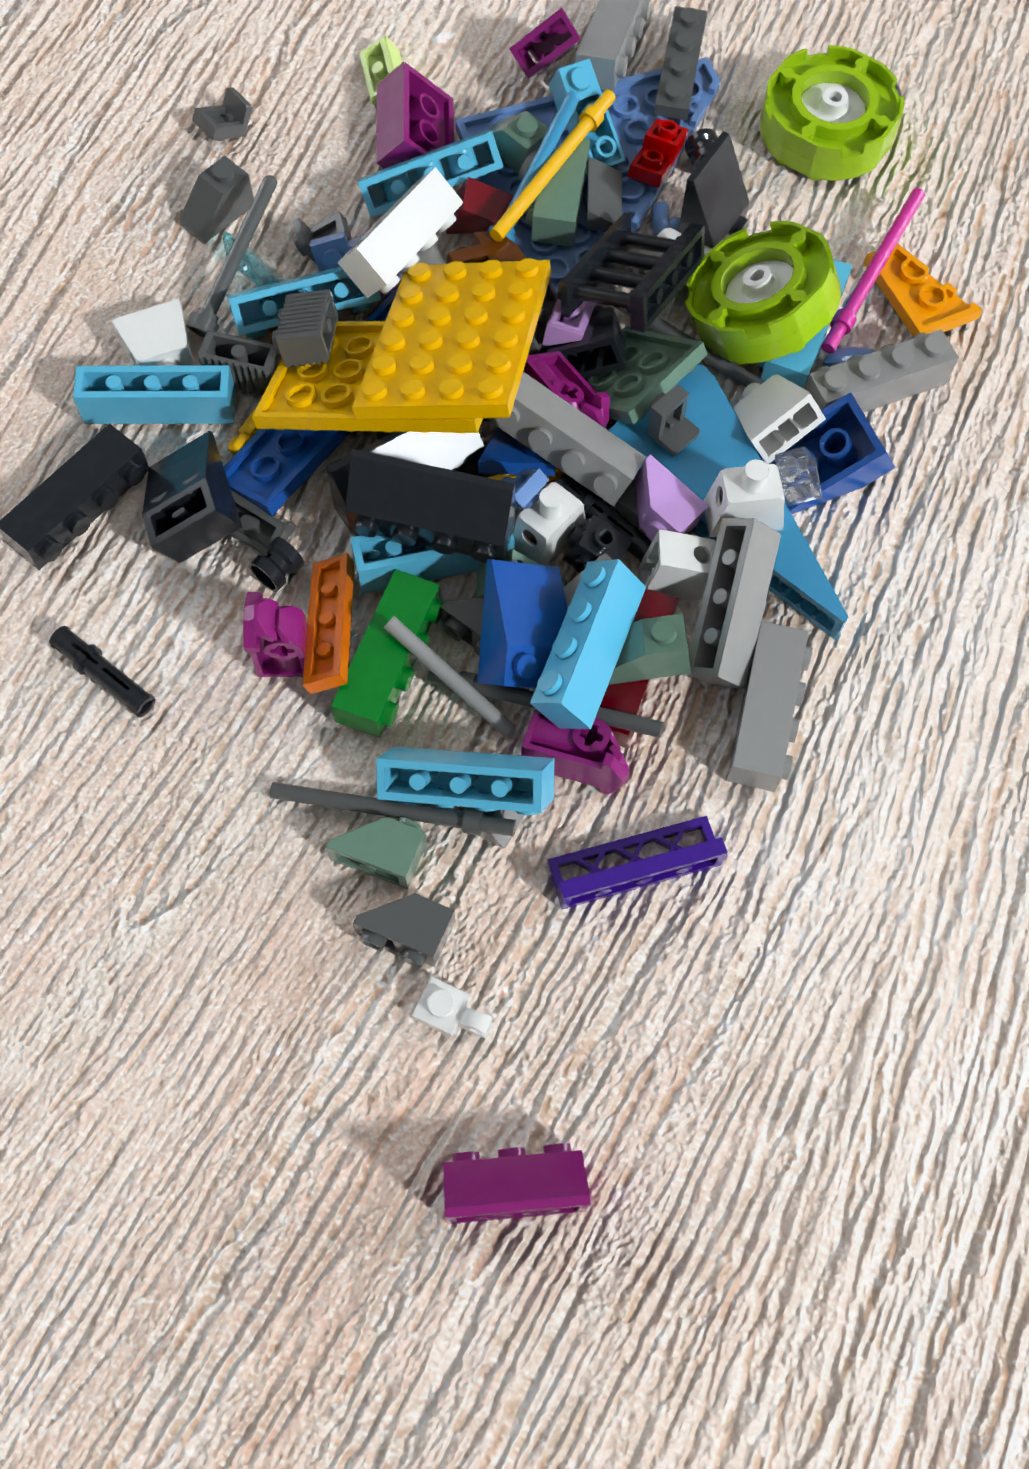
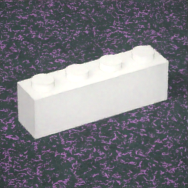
[337,167,464,298]

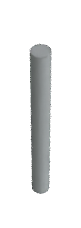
[383,616,515,737]

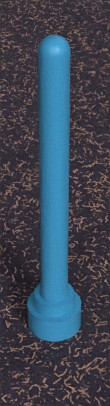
[488,91,579,242]

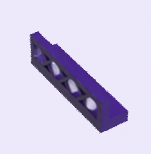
[547,816,728,910]

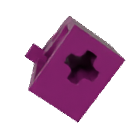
[523,351,610,428]
[243,592,308,677]
[521,708,629,795]

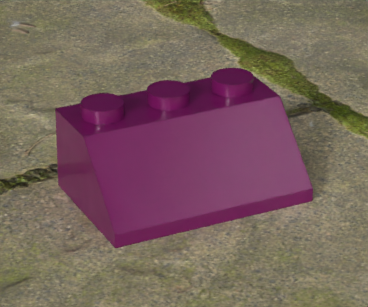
[376,61,454,169]
[443,1143,591,1224]

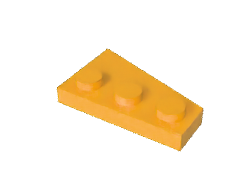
[863,243,983,337]

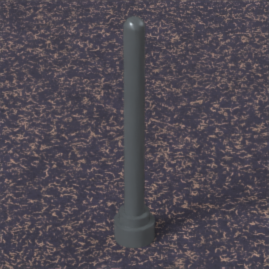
[186,175,277,338]

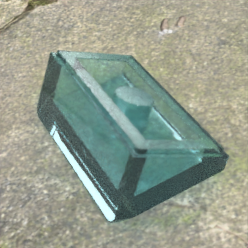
[222,231,285,287]

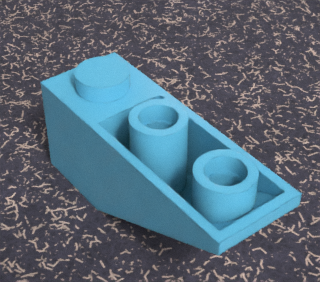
[548,58,626,167]

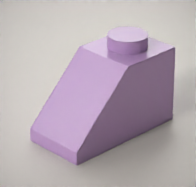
[635,455,709,541]

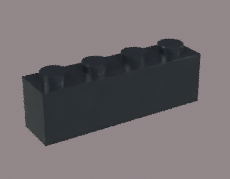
[0,423,149,570]

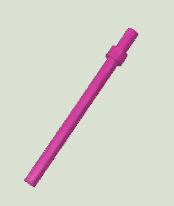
[821,188,925,354]

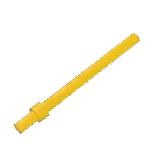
[490,89,616,242]

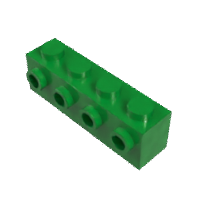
[331,569,444,738]

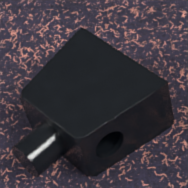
[547,305,627,378]

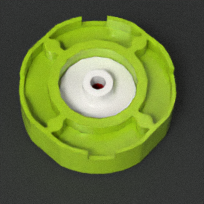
[760,45,904,181]
[686,221,841,365]

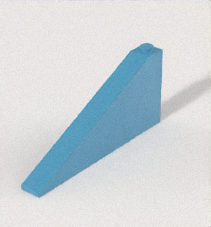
[608,363,849,640]

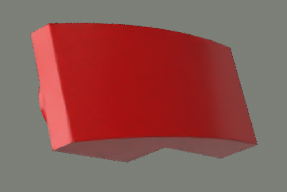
[627,118,689,188]

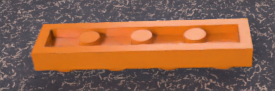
[302,553,355,694]

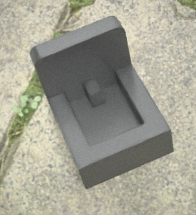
[192,87,252,141]
[293,212,352,263]
[646,384,700,456]

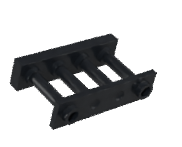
[558,212,705,332]

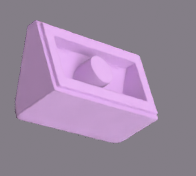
[542,298,596,346]

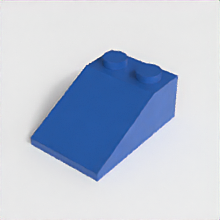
[757,392,896,514]
[477,559,568,688]

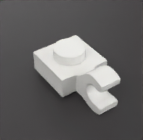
[412,976,493,1039]

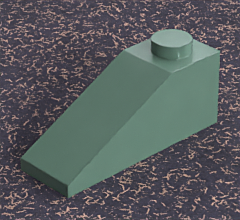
[526,139,590,247]
[608,613,691,685]

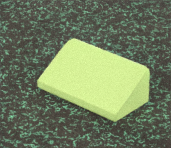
[359,35,402,105]

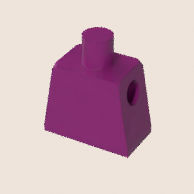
[509,7,582,79]

